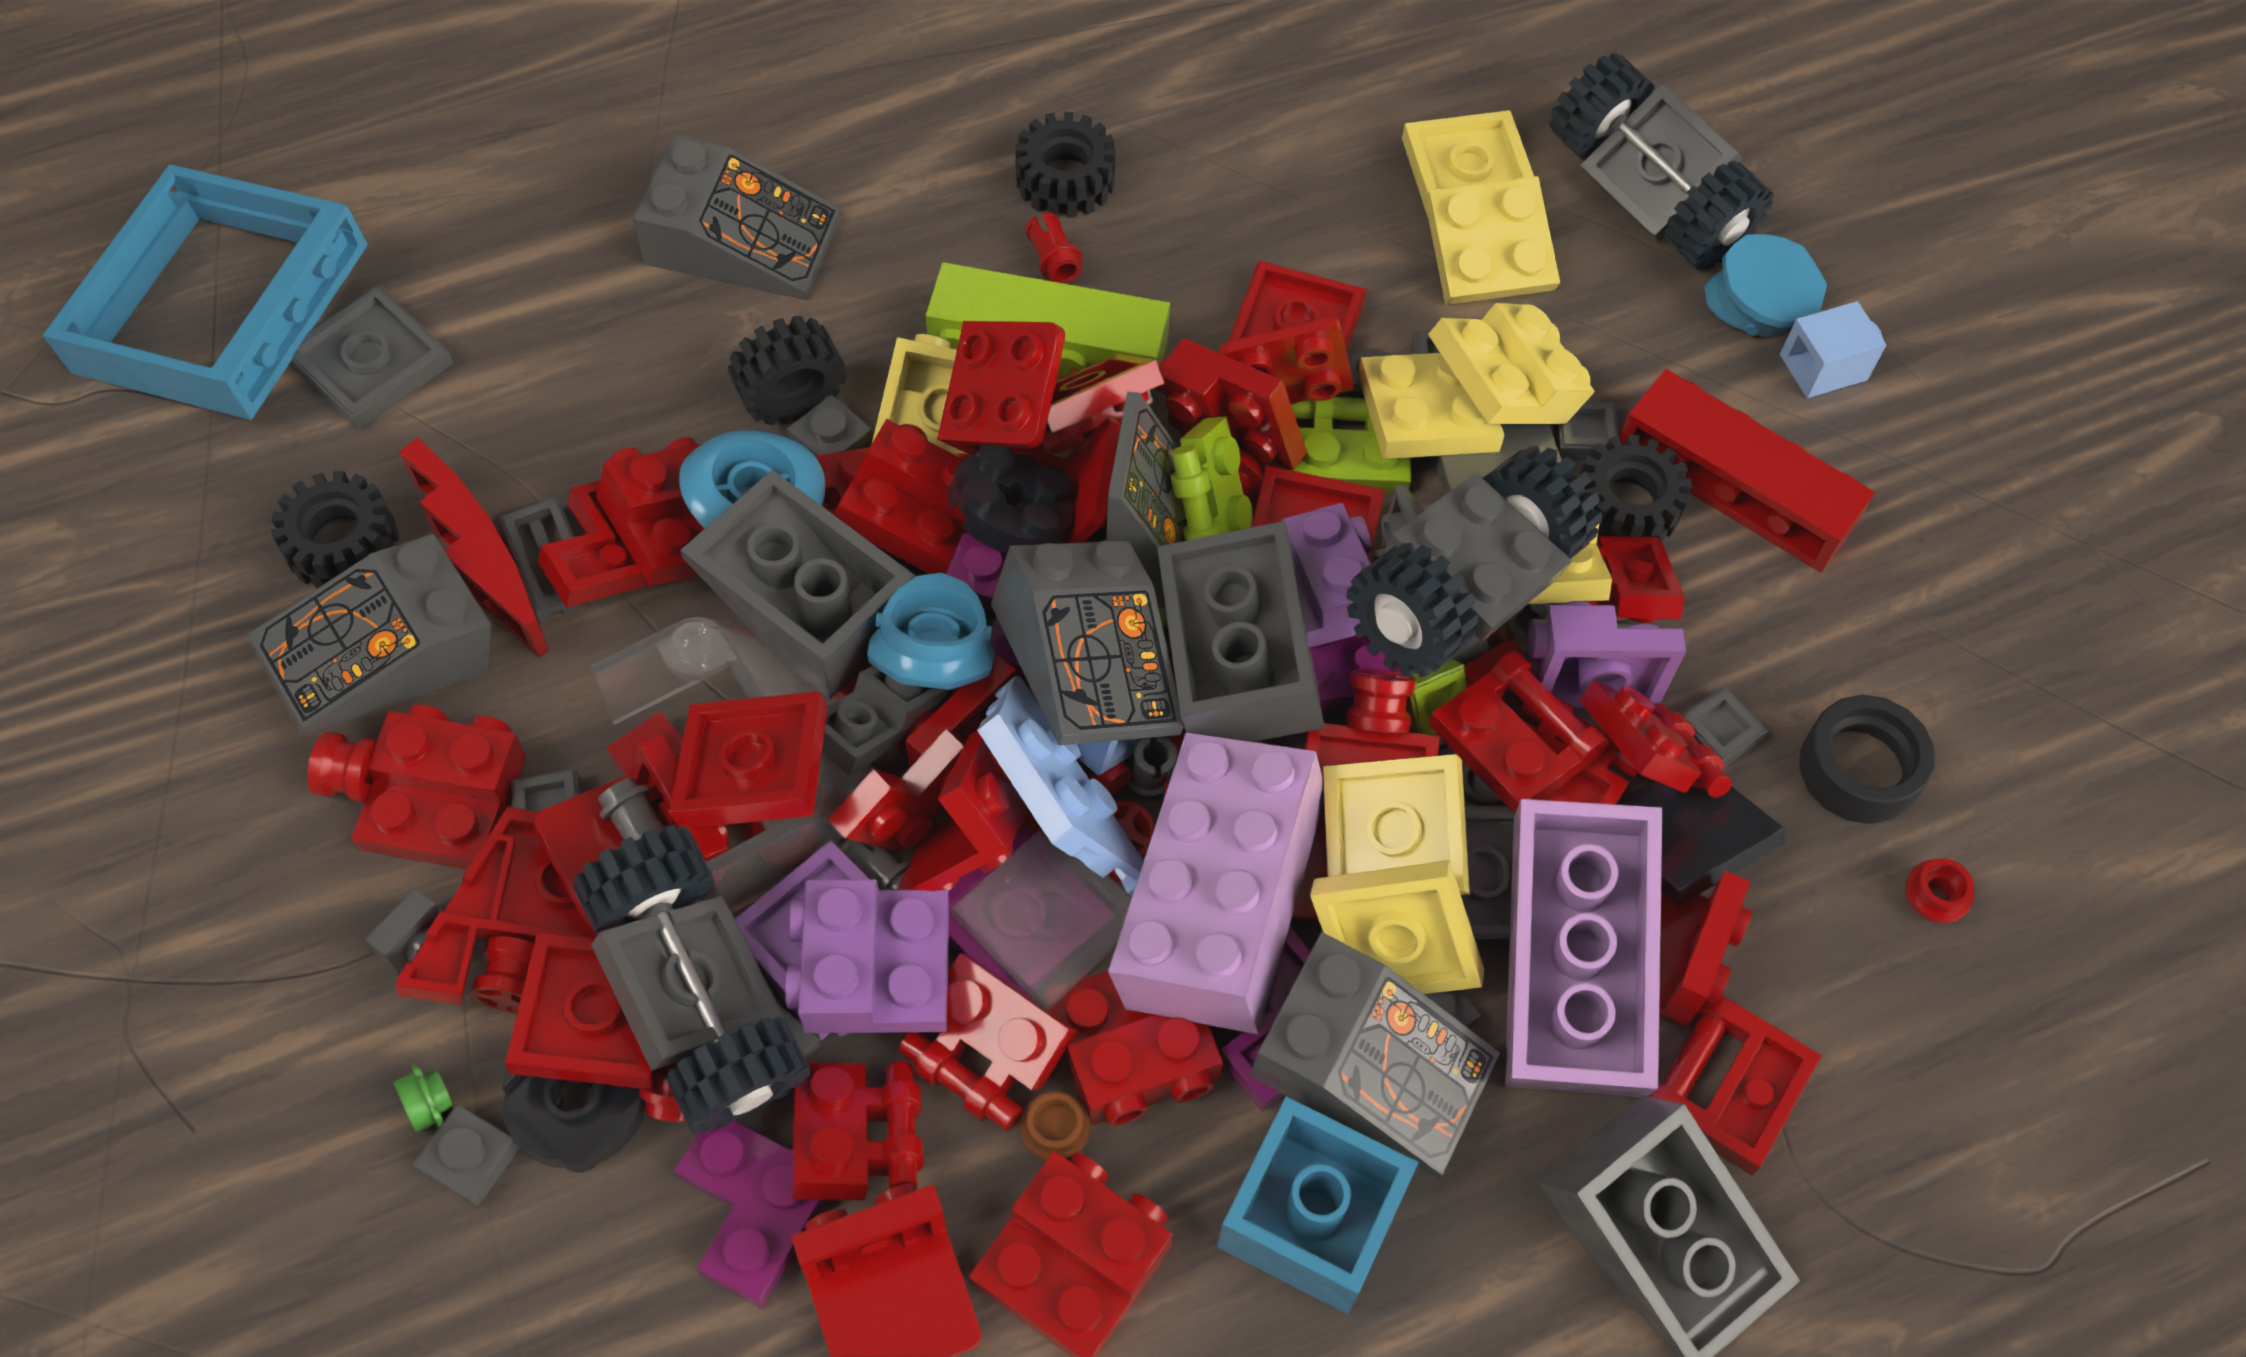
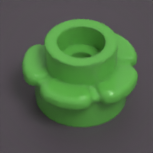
[393,1064,454,1133]

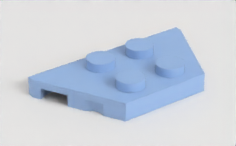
[977,676,1144,897]

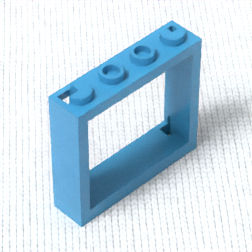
[42,164,368,420]

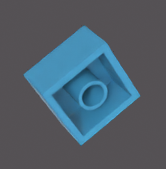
[1217,1096,1419,1315]

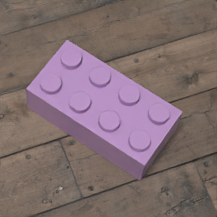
[1108,733,1325,1034]
[1505,799,1662,1097]

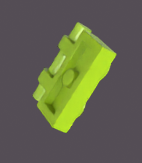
[1289,397,1411,494]
[1170,416,1253,541]

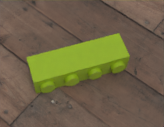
[925,262,1170,393]

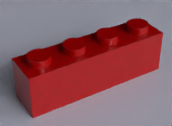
[1619,369,1876,573]

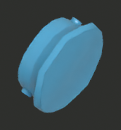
[1704,234,1827,337]
[867,572,995,690]

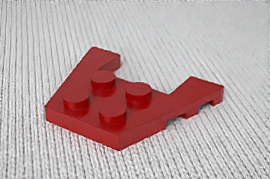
[396,807,597,1005]

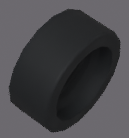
[1799,694,1935,824]

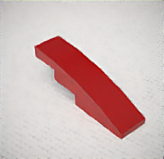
[399,437,549,658]

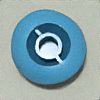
[679,430,825,529]

